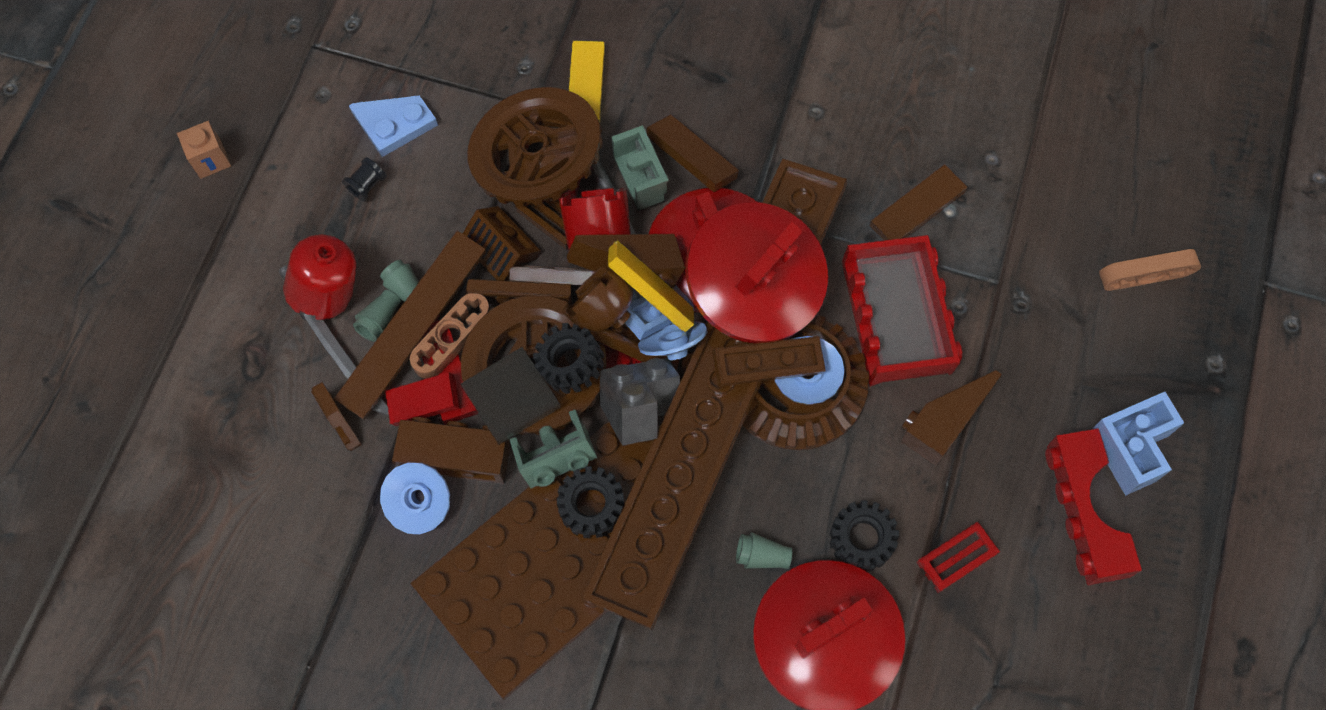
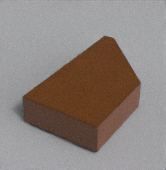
[311,382,362,451]

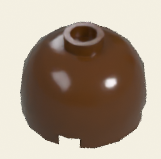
[562,266,633,332]

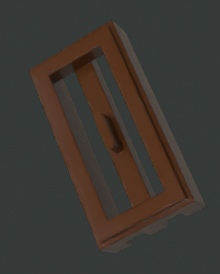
[515,199,568,250]

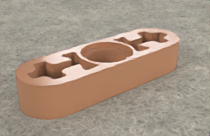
[1099,249,1201,291]
[410,293,490,379]

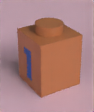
[177,121,231,179]

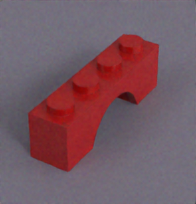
[1045,428,1142,586]

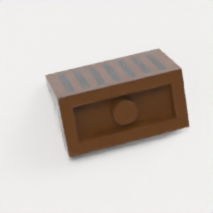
[462,206,541,281]

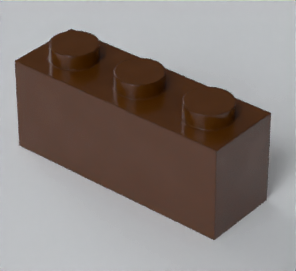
[392,417,511,484]

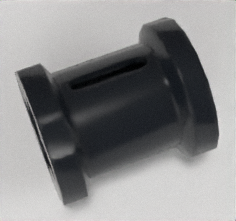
[342,157,387,202]

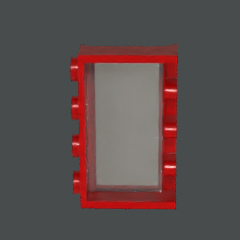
[842,235,962,387]

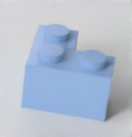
[1093,392,1184,496]

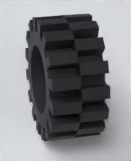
[533,323,604,394]
[556,466,624,539]
[829,500,899,572]

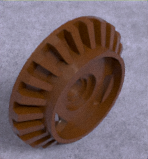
[467,87,603,207]
[461,295,607,436]
[742,315,869,450]

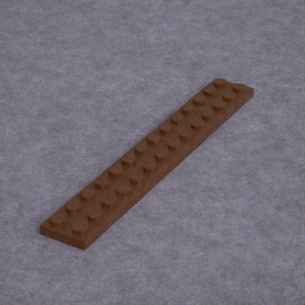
[582,158,847,631]

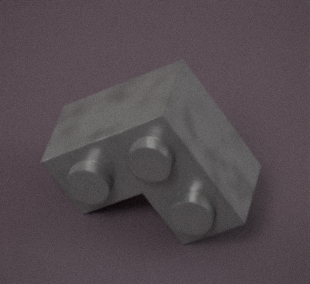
[600,358,680,446]

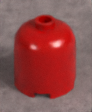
[559,188,631,250]
[283,234,357,320]

